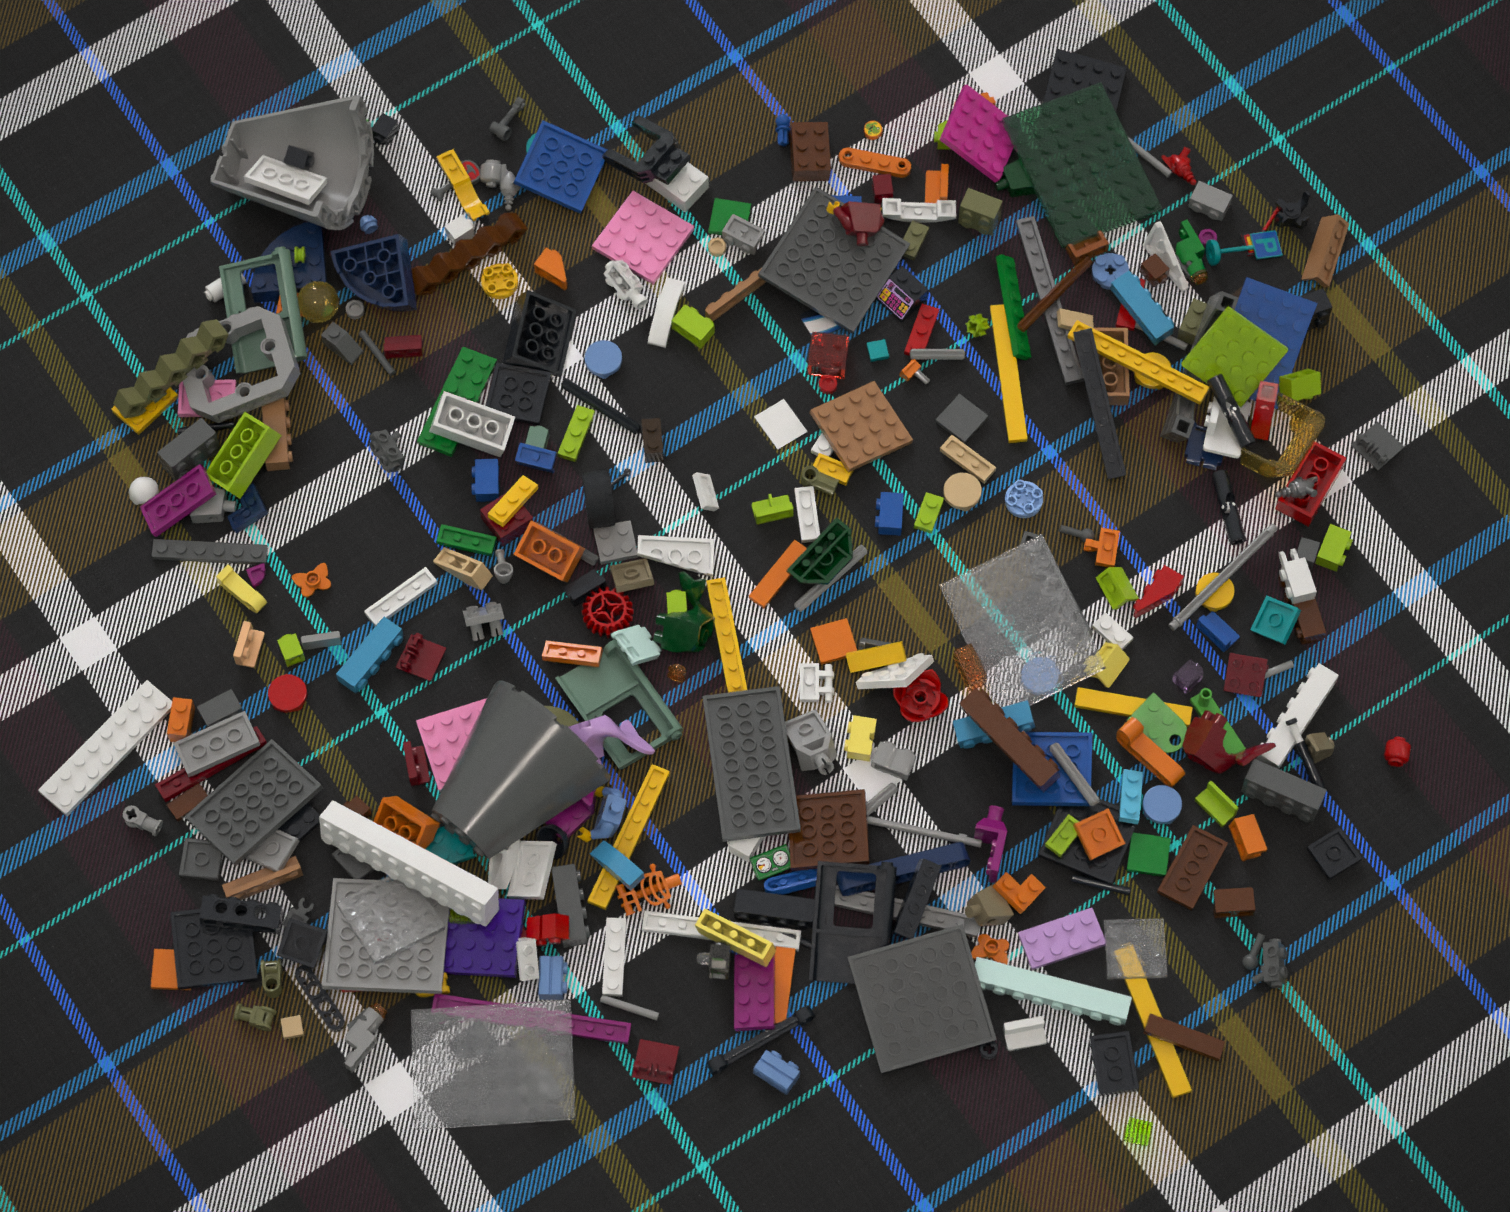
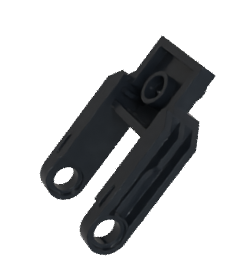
[602,115,691,185]

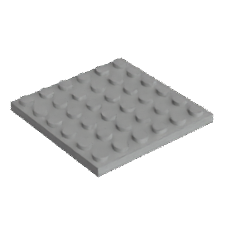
[322,878,450,994]

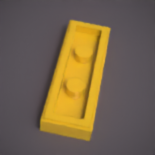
[846,641,907,673]

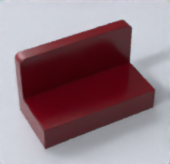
[384,335,423,359]

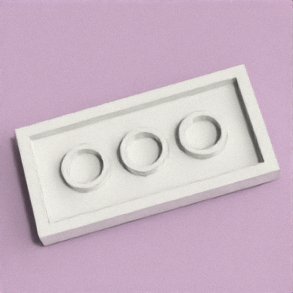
[244,155,327,205]

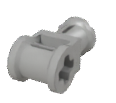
[123,806,163,837]

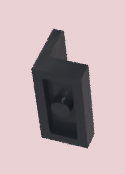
[563,569,607,607]

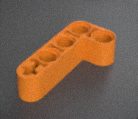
[1116,717,1185,788]

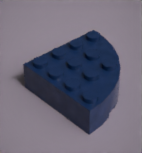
[252,222,328,303]
[331,234,417,312]

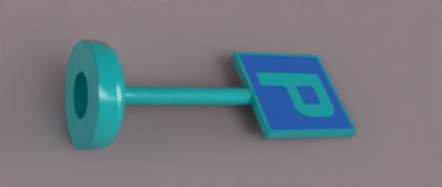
[1206,230,1283,266]

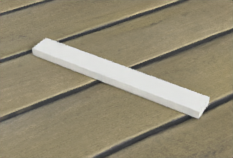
[642,910,801,951]

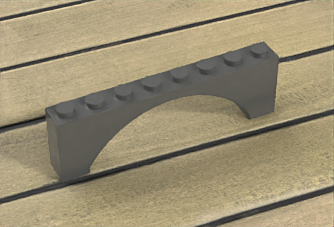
[1160,291,1239,443]

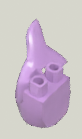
[569,715,655,764]

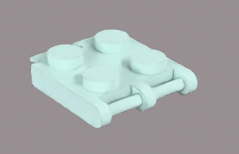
[611,625,662,666]

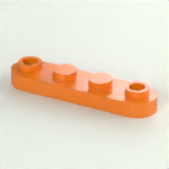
[839,148,911,178]

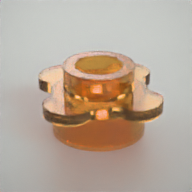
[667,664,686,683]

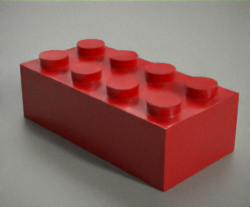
[1275,440,1347,527]

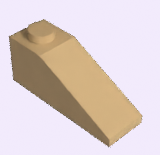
[433,547,493,591]

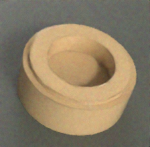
[708,237,726,257]

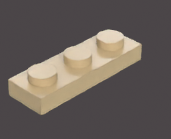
[940,435,996,484]

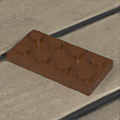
[1157,825,1228,911]

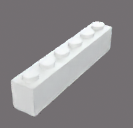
[1257,663,1339,769]

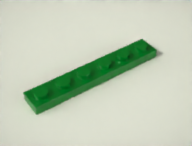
[996,254,1031,360]

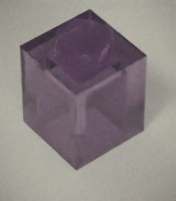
[1172,659,1204,694]

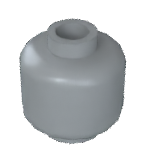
[480,160,502,188]

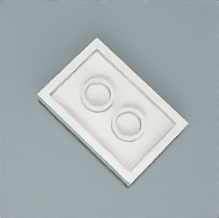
[507,841,557,900]

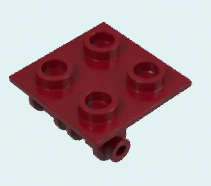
[396,633,447,681]
[1224,653,1269,697]
[632,1039,679,1085]

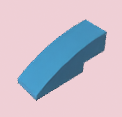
[590,840,645,891]

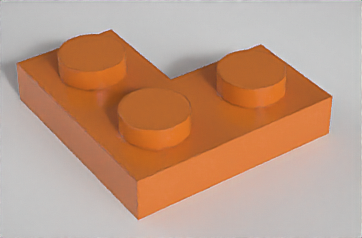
[992,872,1046,914]

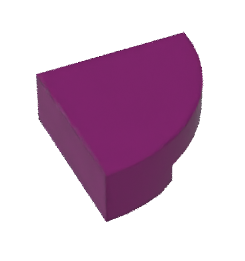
[246,563,266,588]

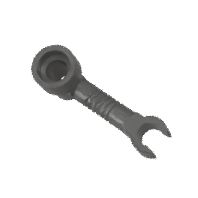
[489,97,526,141]

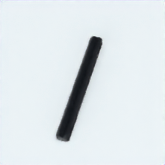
[561,378,641,434]

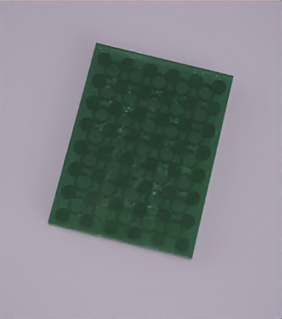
[1002,82,1162,249]

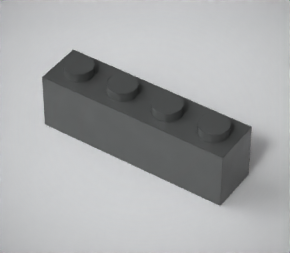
[551,864,590,948]

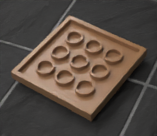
[810,381,913,473]

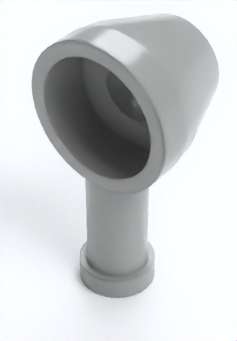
[494,549,513,584]

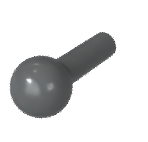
[1059,525,1095,543]
[1242,933,1265,970]

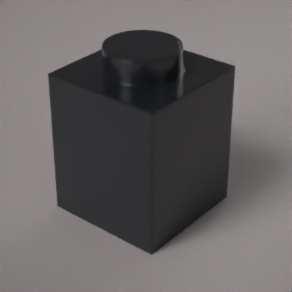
[372,113,399,146]
[283,145,314,170]

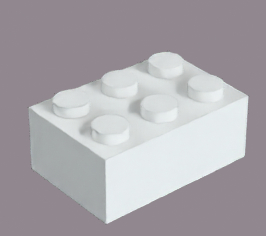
[646,162,709,212]

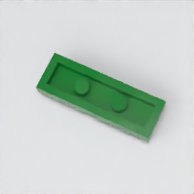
[436,524,497,557]

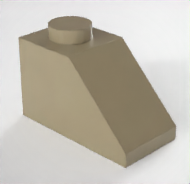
[1305,732,1335,763]

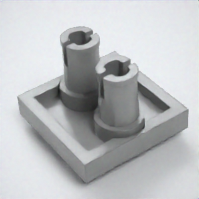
[463,602,504,641]

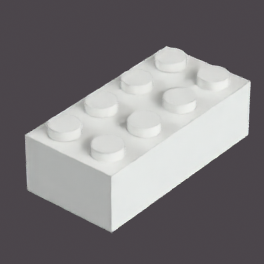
[429,391,515,457]

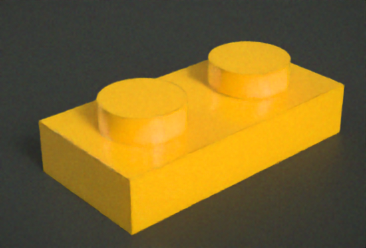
[813,453,853,486]

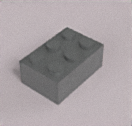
[157,417,221,481]

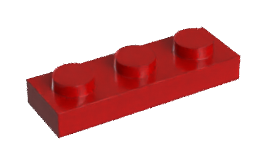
[904,304,939,360]

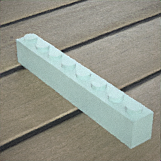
[975,957,1132,1026]

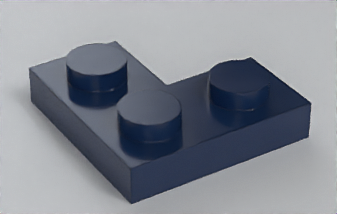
[227,483,269,533]

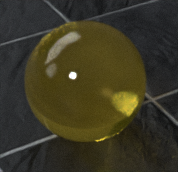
[298,281,339,323]

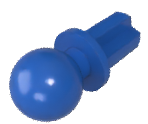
[775,114,790,146]

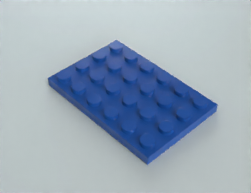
[1235,277,1317,409]

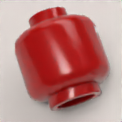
[1384,736,1411,767]

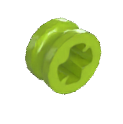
[294,246,306,263]

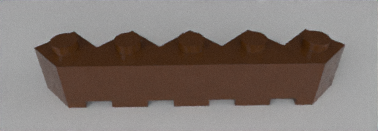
[411,213,528,295]

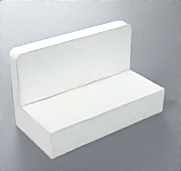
[1003,1016,1047,1051]

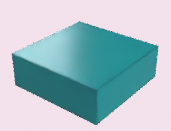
[866,339,889,362]

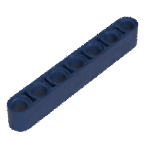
[836,842,971,896]

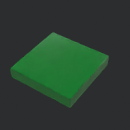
[708,198,751,235]
[1127,833,1171,877]

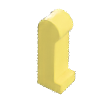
[216,564,267,613]

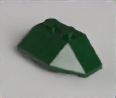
[786,517,853,585]

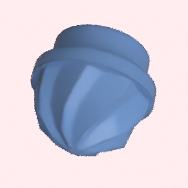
[360,215,378,234]

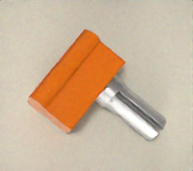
[899,359,930,384]

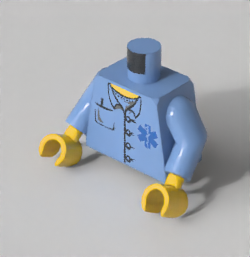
[577,786,626,842]

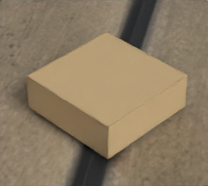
[281,1015,304,1039]

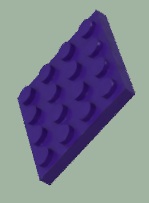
[444,898,526,978]

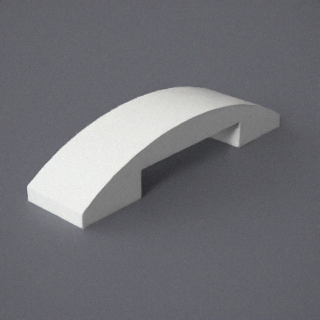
[882,198,956,223]
[648,277,685,348]

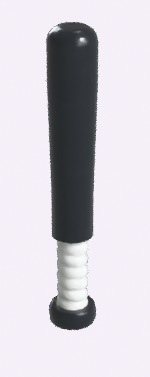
[1286,717,1325,789]

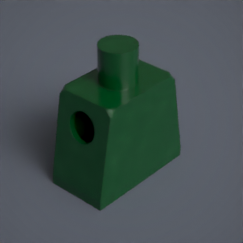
[994,155,1041,197]

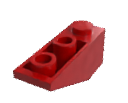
[1251,381,1279,441]
[1133,565,1184,618]

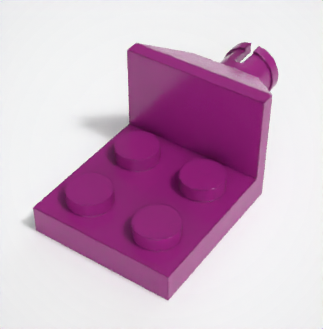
[544,790,596,840]
[974,805,1007,883]

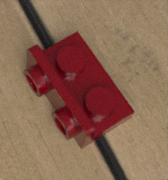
[403,741,430,786]

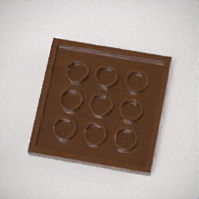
[789,789,870,871]

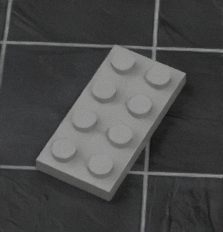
[173,711,260,777]

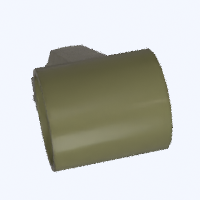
[801,465,839,496]

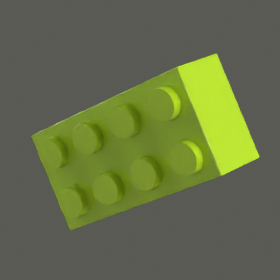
[206,412,282,499]

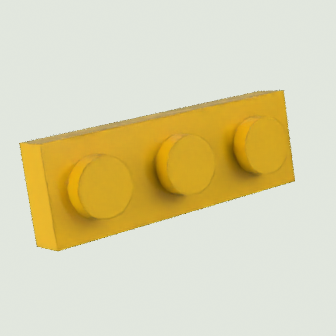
[488,475,538,527]

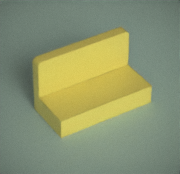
[1084,642,1130,688]

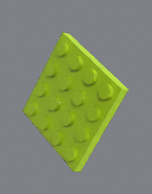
[1181,306,1288,407]

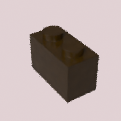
[641,418,664,463]

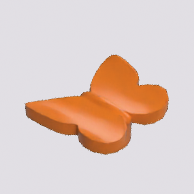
[292,563,331,597]
[971,934,1009,964]

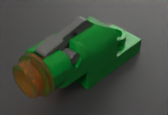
[1175,219,1208,285]

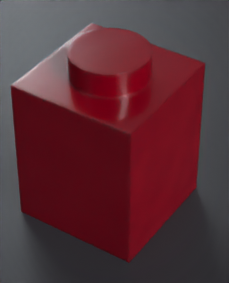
[872,174,893,204]

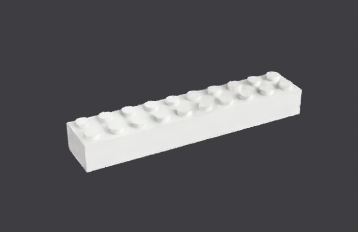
[319,800,499,927]

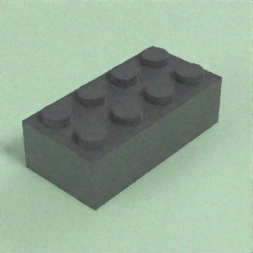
[1241,759,1327,823]

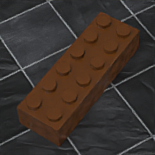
[959,688,1060,793]

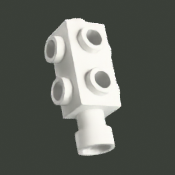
[603,260,648,310]

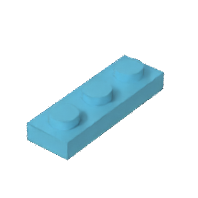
[1119,769,1143,824]

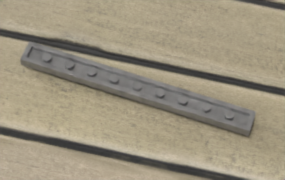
[1016,216,1084,385]

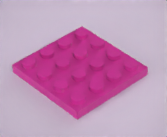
[939,84,1022,183]

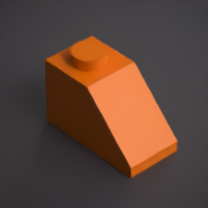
[534,247,567,290]

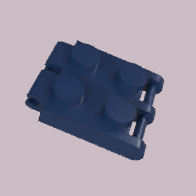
[1184,422,1224,471]

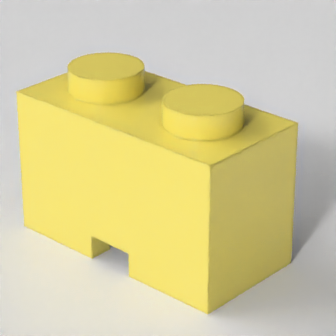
[844,715,877,762]

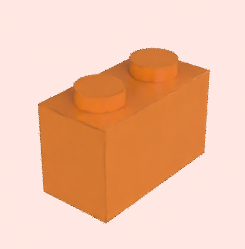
[167,697,195,742]

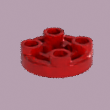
[268,674,307,713]

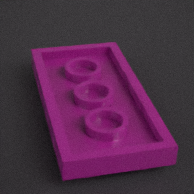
[140,464,217,537]
[734,954,775,1031]

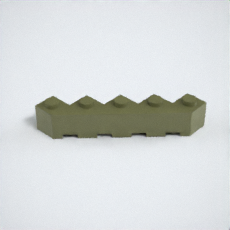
[113,319,229,419]

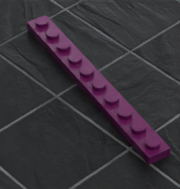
[431,994,631,1044]

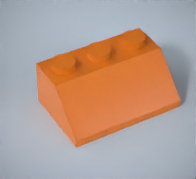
[373,796,440,849]

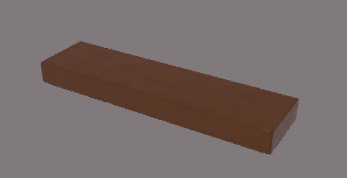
[1143,1013,1225,1061]

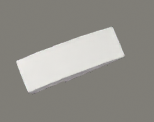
[488,839,520,889]

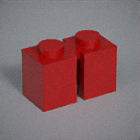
[527,913,569,946]

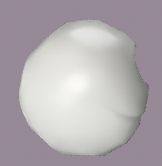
[129,477,159,505]

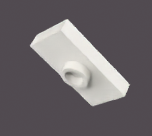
[692,472,719,511]

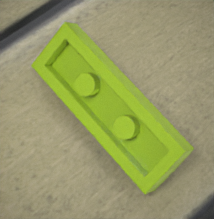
[557,405,595,462]

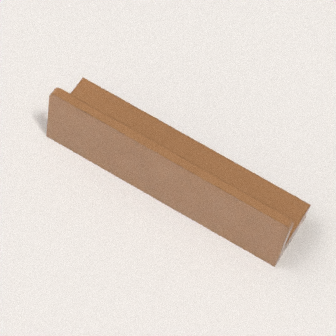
[1301,214,1349,287]

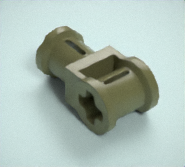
[234,1003,277,1031]

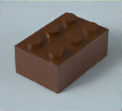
[789,122,831,181]

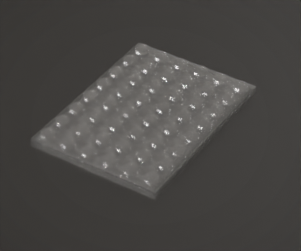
[939,534,1106,707]
[411,999,576,1130]

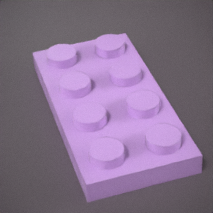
[1018,908,1106,970]

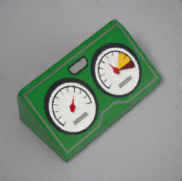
[750,844,790,880]

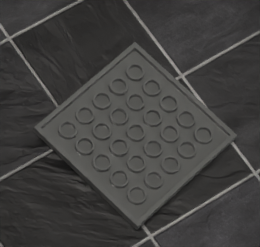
[758,186,910,334]
[847,924,997,1073]

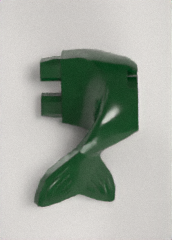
[653,571,715,653]

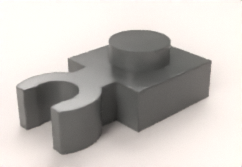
[281,898,314,927]

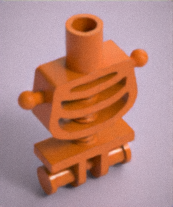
[615,864,682,916]

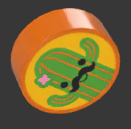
[864,121,882,140]

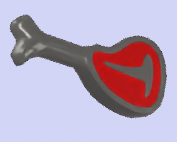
[430,160,480,201]

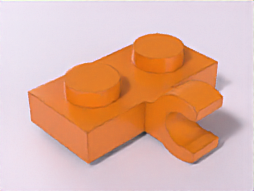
[1083,528,1120,567]

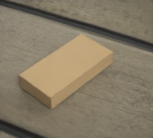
[1057,308,1094,330]

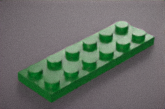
[417,347,497,457]

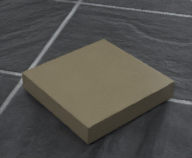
[610,558,654,593]

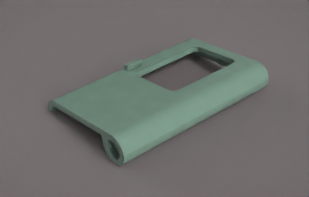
[555,639,683,769]

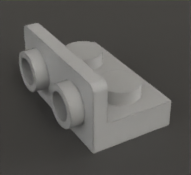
[722,214,765,255]

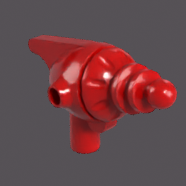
[1162,147,1196,185]

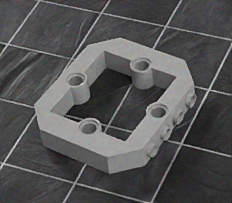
[183,306,300,423]

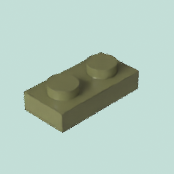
[903,221,929,260]

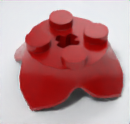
[893,669,949,722]

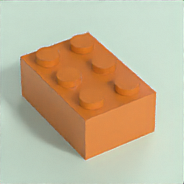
[513,521,585,582]

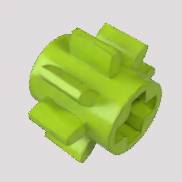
[965,314,990,337]

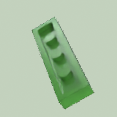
[1190,688,1246,754]

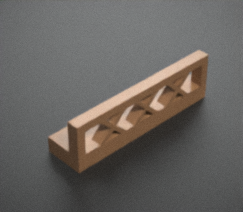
[222,856,303,900]

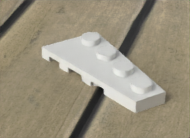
[637,535,714,577]

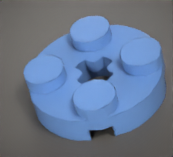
[1092,253,1129,290]

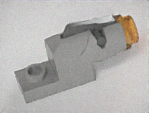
[344,1002,387,1073]

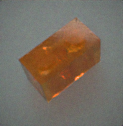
[953,643,987,692]

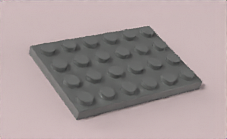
[184,739,323,866]

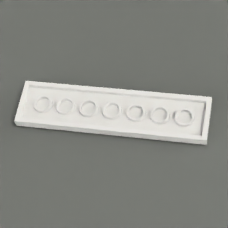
[38,680,172,816]

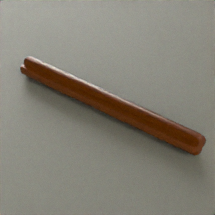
[1017,256,1092,332]

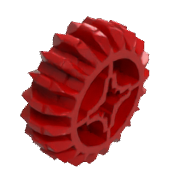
[582,586,634,638]

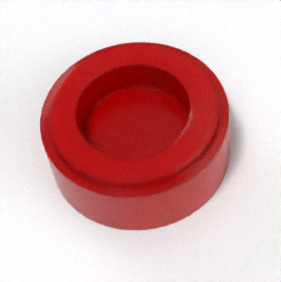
[818,375,837,394]

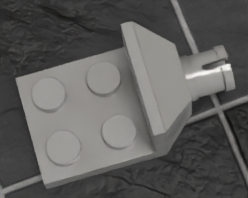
[785,709,837,775]

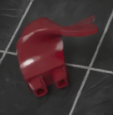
[1183,710,1276,774]

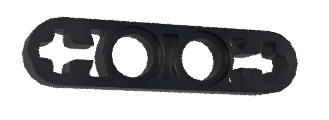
[295,965,345,1032]

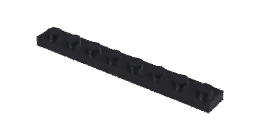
[1073,328,1126,480]

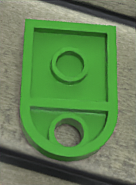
[1126,692,1187,753]

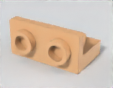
[233,621,265,668]

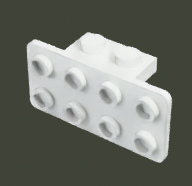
[1203,396,1251,458]

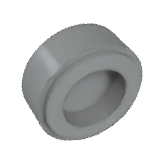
[346,300,365,319]

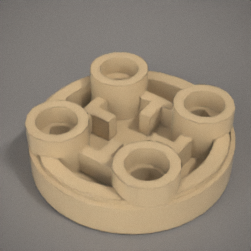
[943,473,982,511]

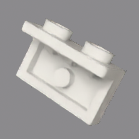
[516,937,539,981]

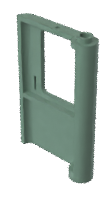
[219,247,308,374]

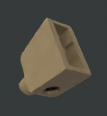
[965,883,1014,926]

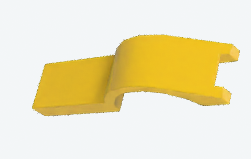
[437,149,490,222]

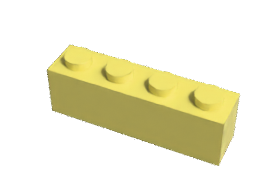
[695,908,776,967]

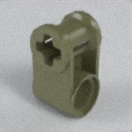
[260,958,283,998]

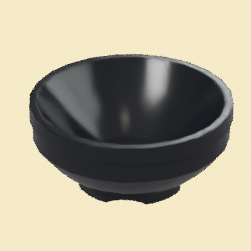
[537,824,569,860]

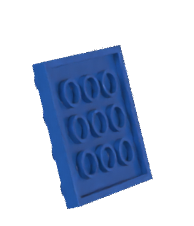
[513,120,607,214]
[1012,732,1093,806]

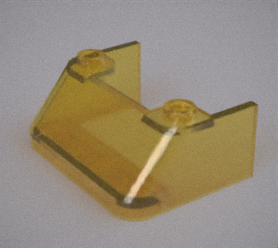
[1241,392,1325,478]

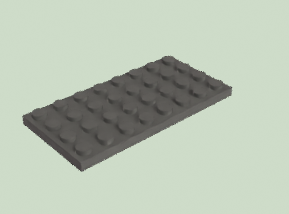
[702,686,801,842]

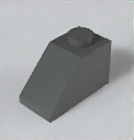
[321,322,364,365]

